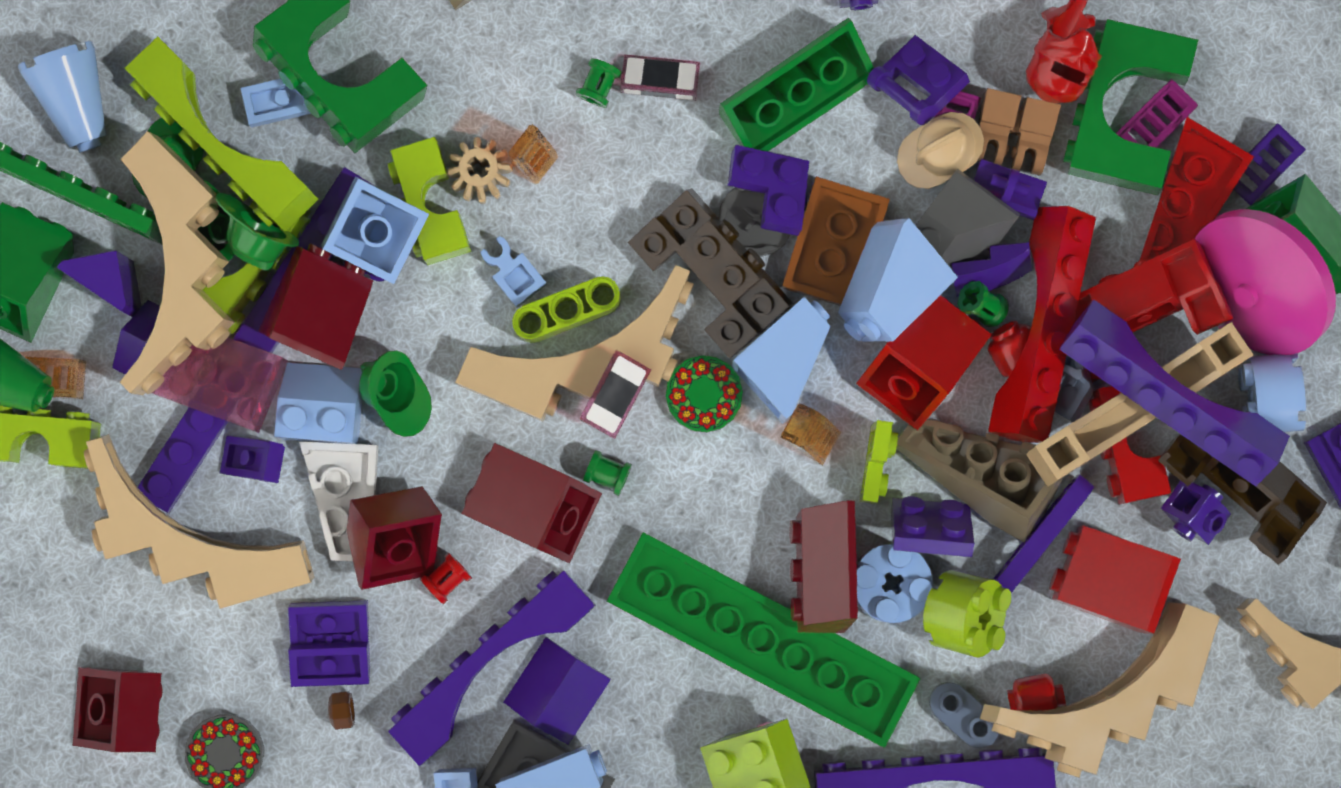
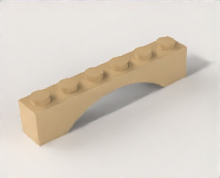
[1026,322,1253,487]

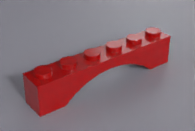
[988,206,1096,443]

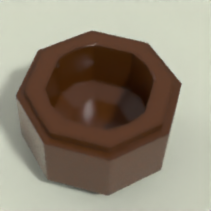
[328,691,355,730]

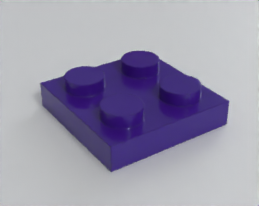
[891,496,975,557]

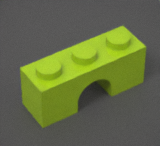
[387,137,472,265]
[0,406,101,469]

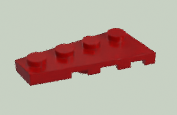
[1139,117,1254,260]

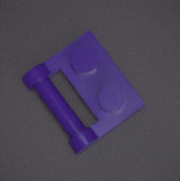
[867,35,970,125]

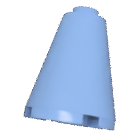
[18,41,106,153]

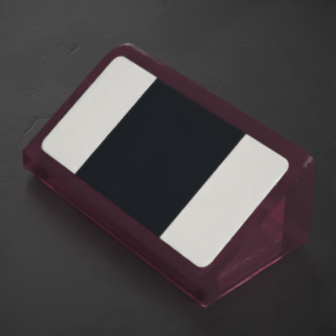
[620,54,700,101]
[579,350,652,439]

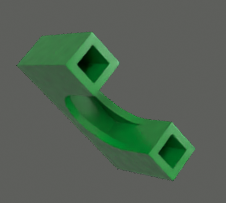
[253,0,428,154]
[1063,19,1199,196]

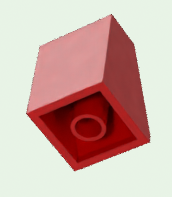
[856,295,992,431]
[1049,526,1181,634]

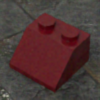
[347,486,442,590]
[72,667,163,752]

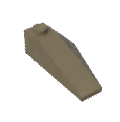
[896,419,1063,543]

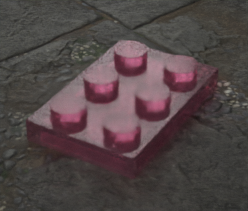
[152,338,288,433]

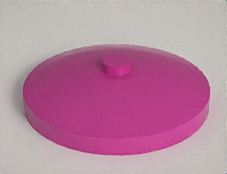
[1195,209,1336,355]

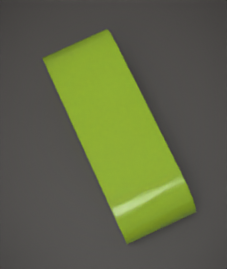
[512,276,621,343]

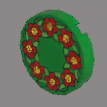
[666,355,743,433]

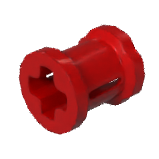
[420,552,472,605]

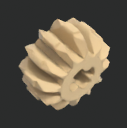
[447,137,513,204]

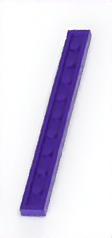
[137,167,373,513]

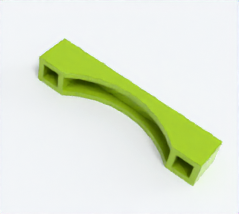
[124,36,319,232]

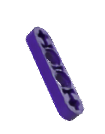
[993,474,1095,593]

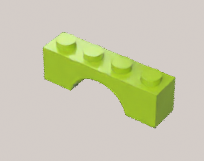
[203,200,311,334]

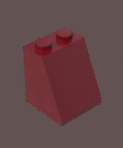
[258,243,374,370]
[461,443,602,564]

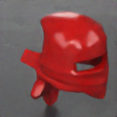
[1026,0,1102,103]

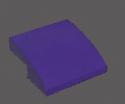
[288,600,370,687]

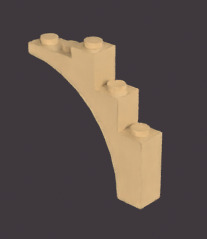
[120,131,235,395]
[455,265,694,422]
[84,434,315,609]
[1236,598,1341,709]
[980,602,1220,778]

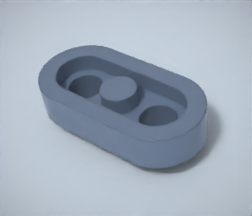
[929,682,998,748]

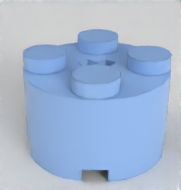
[1238,353,1306,432]
[856,544,933,623]

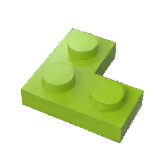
[859,420,898,504]

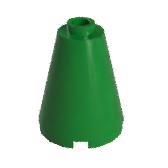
[0,338,55,412]

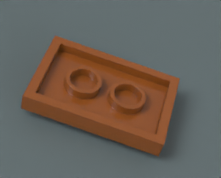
[782,176,890,306]

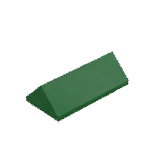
[719,18,874,152]

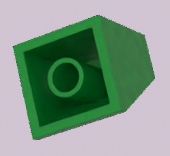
[1245,173,1341,294]
[0,202,74,343]

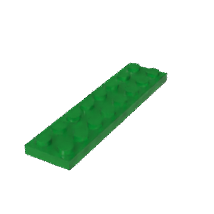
[606,532,921,748]

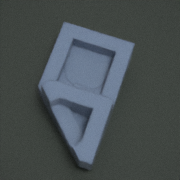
[1055,355,1094,422]

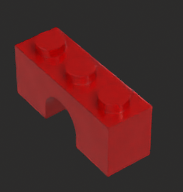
[1089,386,1171,505]

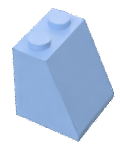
[838,218,958,342]
[732,297,831,424]
[495,744,607,788]

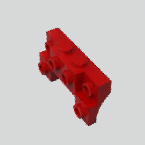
[1074,239,1233,383]

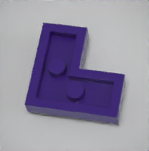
[727,145,809,236]

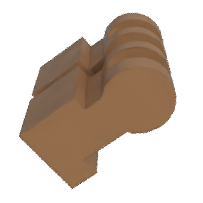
[977,88,1061,176]

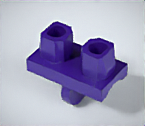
[974,159,1047,220]

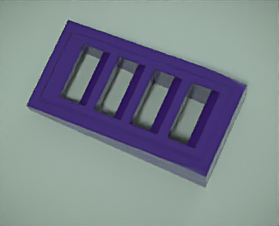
[1233,123,1306,206]

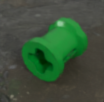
[575,58,622,108]
[957,281,1009,328]
[583,450,632,496]

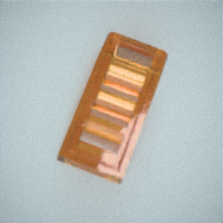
[508,124,558,184]
[25,357,86,400]
[781,403,841,466]

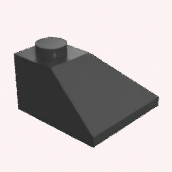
[915,169,1021,268]

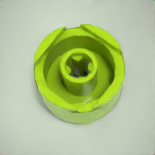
[923,570,1011,658]

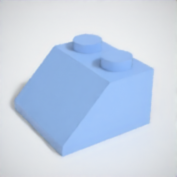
[321,176,429,284]
[274,362,362,444]

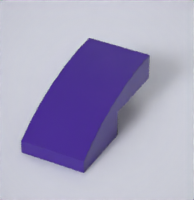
[952,242,1032,297]

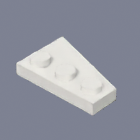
[299,442,379,561]

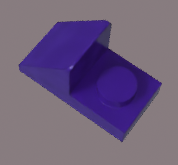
[219,436,285,483]

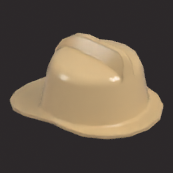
[897,112,984,189]

